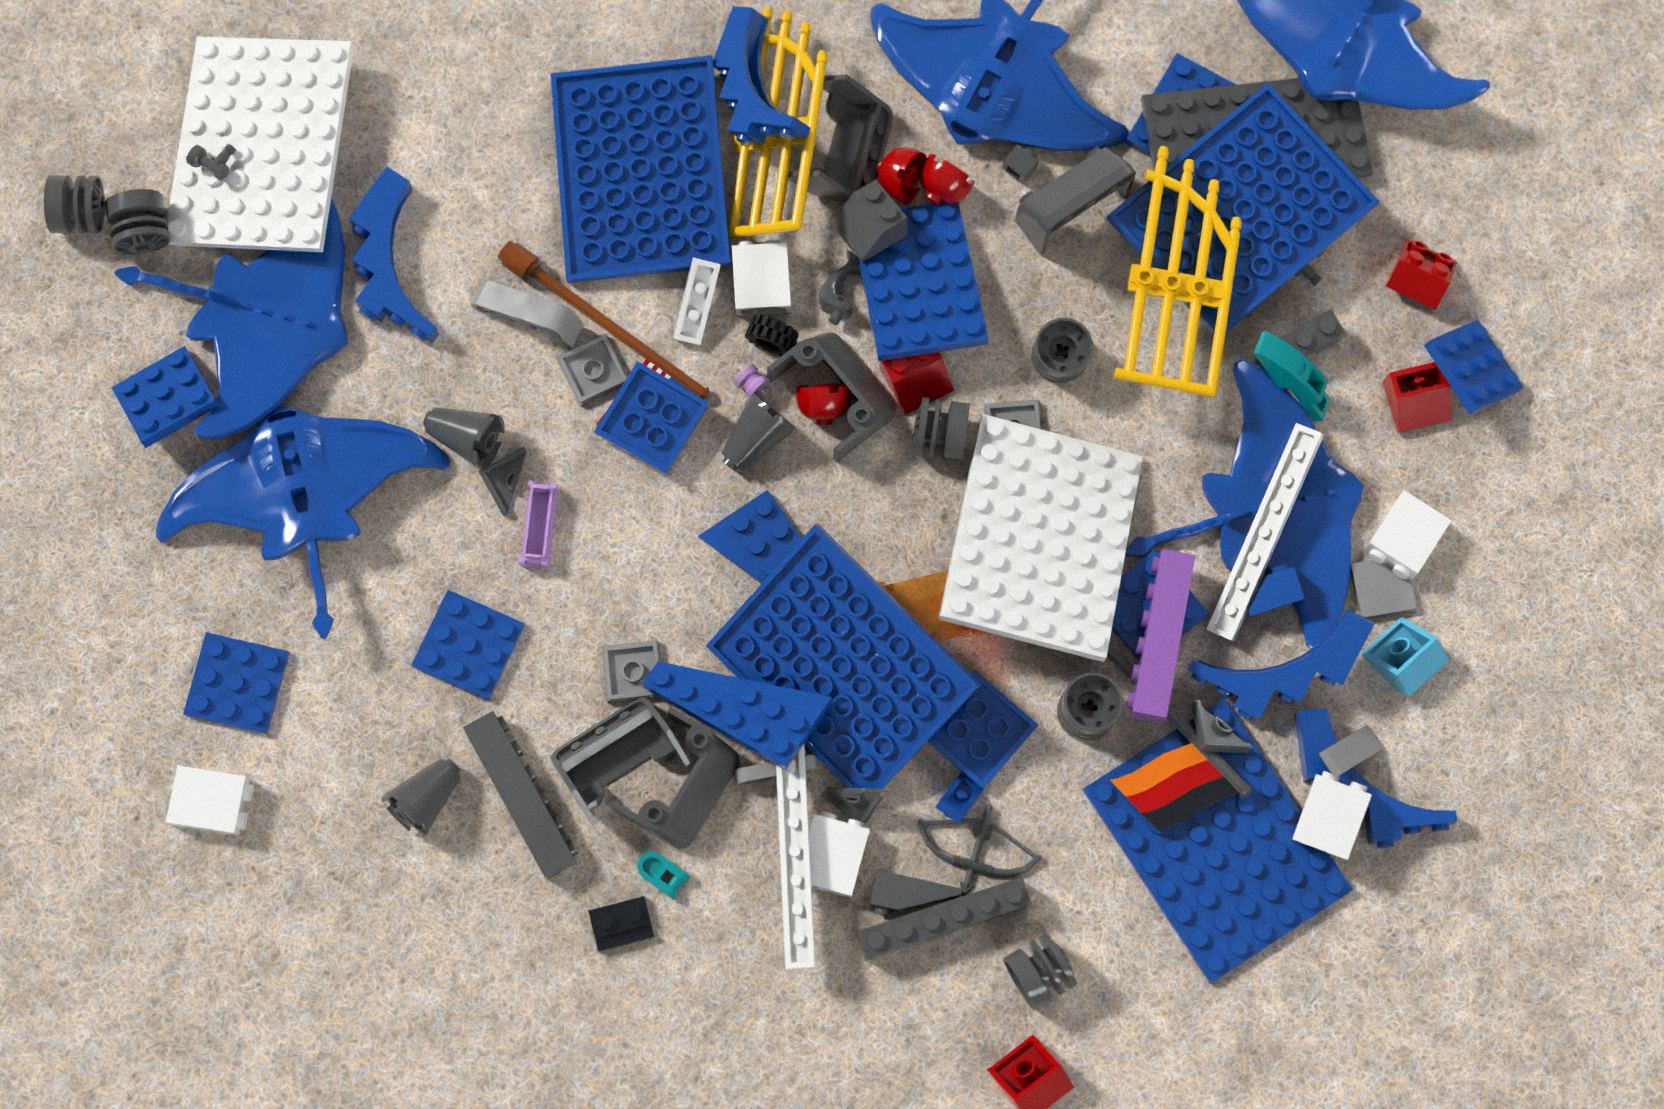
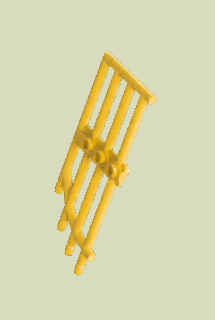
[728,7,827,238]
[1113,146,1242,398]

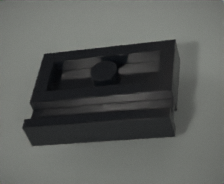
[588,896,655,952]

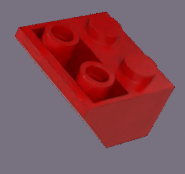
[1386,239,1457,310]
[1382,362,1452,434]

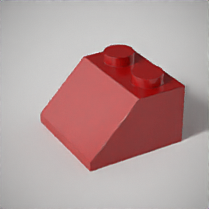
[879,352,954,415]
[987,1035,1075,1109]

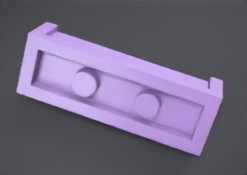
[519,480,558,569]

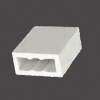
[732,240,791,316]
[1363,490,1452,580]
[166,766,253,836]
[1292,771,1372,860]
[809,811,870,898]

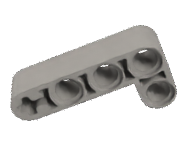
[470,279,584,350]

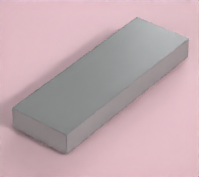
[1319,725,1383,778]

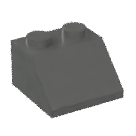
[831,180,907,262]

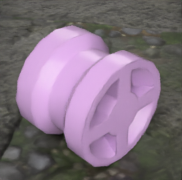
[735,364,770,398]

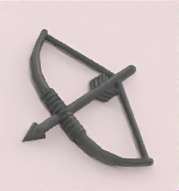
[918,804,1042,896]

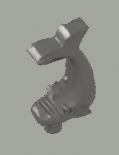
[819,250,861,325]

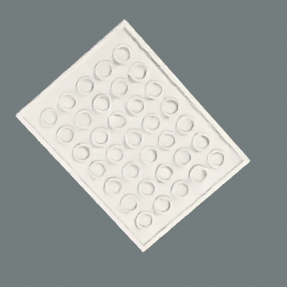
[167,37,354,252]
[938,414,1143,662]

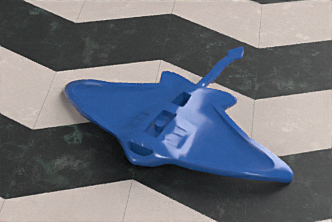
[870,0,1129,151]
[1237,0,1490,110]
[114,197,348,439]
[1125,359,1364,649]
[156,406,450,640]

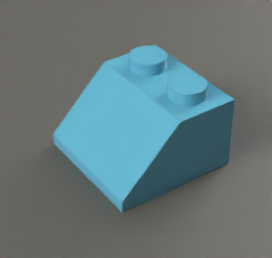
[1361,617,1449,697]

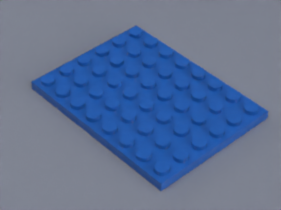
[550,55,731,283]
[1106,83,1380,336]
[706,524,982,789]
[1082,698,1353,984]

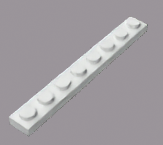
[1206,423,1324,642]
[776,743,816,970]

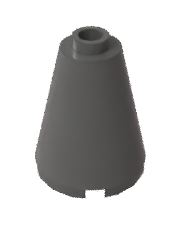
[722,393,796,471]
[423,407,505,468]
[381,759,460,838]

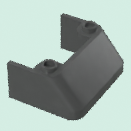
[788,74,893,203]
[1015,147,1136,255]
[767,332,896,463]
[551,698,690,826]
[609,707,739,849]

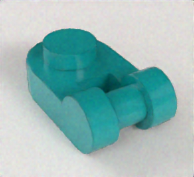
[637,852,691,900]

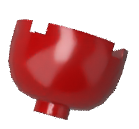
[877,147,927,204]
[920,153,975,205]
[795,383,851,425]

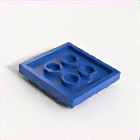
[1424,319,1524,415]
[111,346,219,448]
[594,361,709,476]
[1112,549,1209,662]
[411,590,525,701]
[183,632,290,734]
[927,669,1038,790]

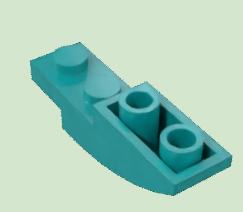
[1254,331,1331,422]

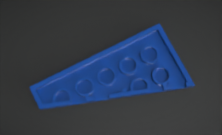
[698,490,802,584]
[642,661,833,770]

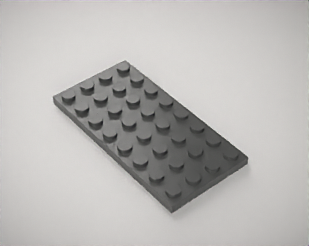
[1141,78,1373,178]

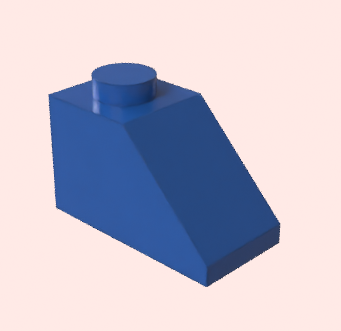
[1249,563,1305,616]

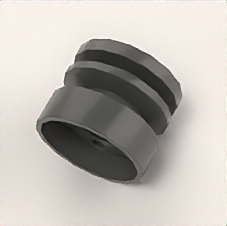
[44,175,106,233]
[105,189,170,255]
[1031,318,1093,384]
[913,397,970,461]
[1057,673,1123,741]
[1003,933,1077,1010]

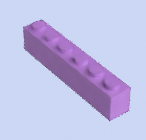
[1126,549,1196,724]

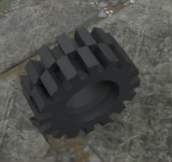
[745,314,799,356]

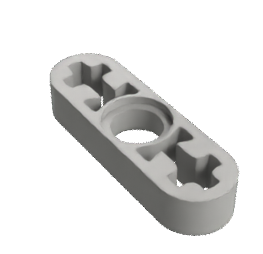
[734,755,818,785]

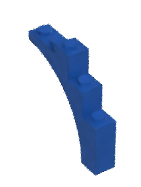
[713,6,811,145]
[349,166,439,343]
[1188,609,1374,720]
[1294,708,1457,849]

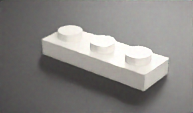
[673,257,721,345]

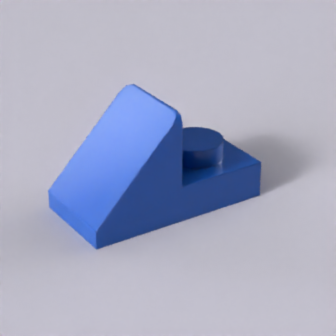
[935,773,984,824]

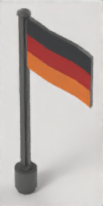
[1107,642,1252,831]

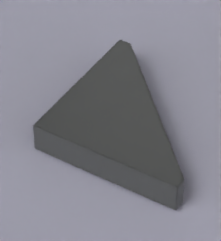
[478,447,526,517]
[1191,700,1252,753]
[821,787,887,824]

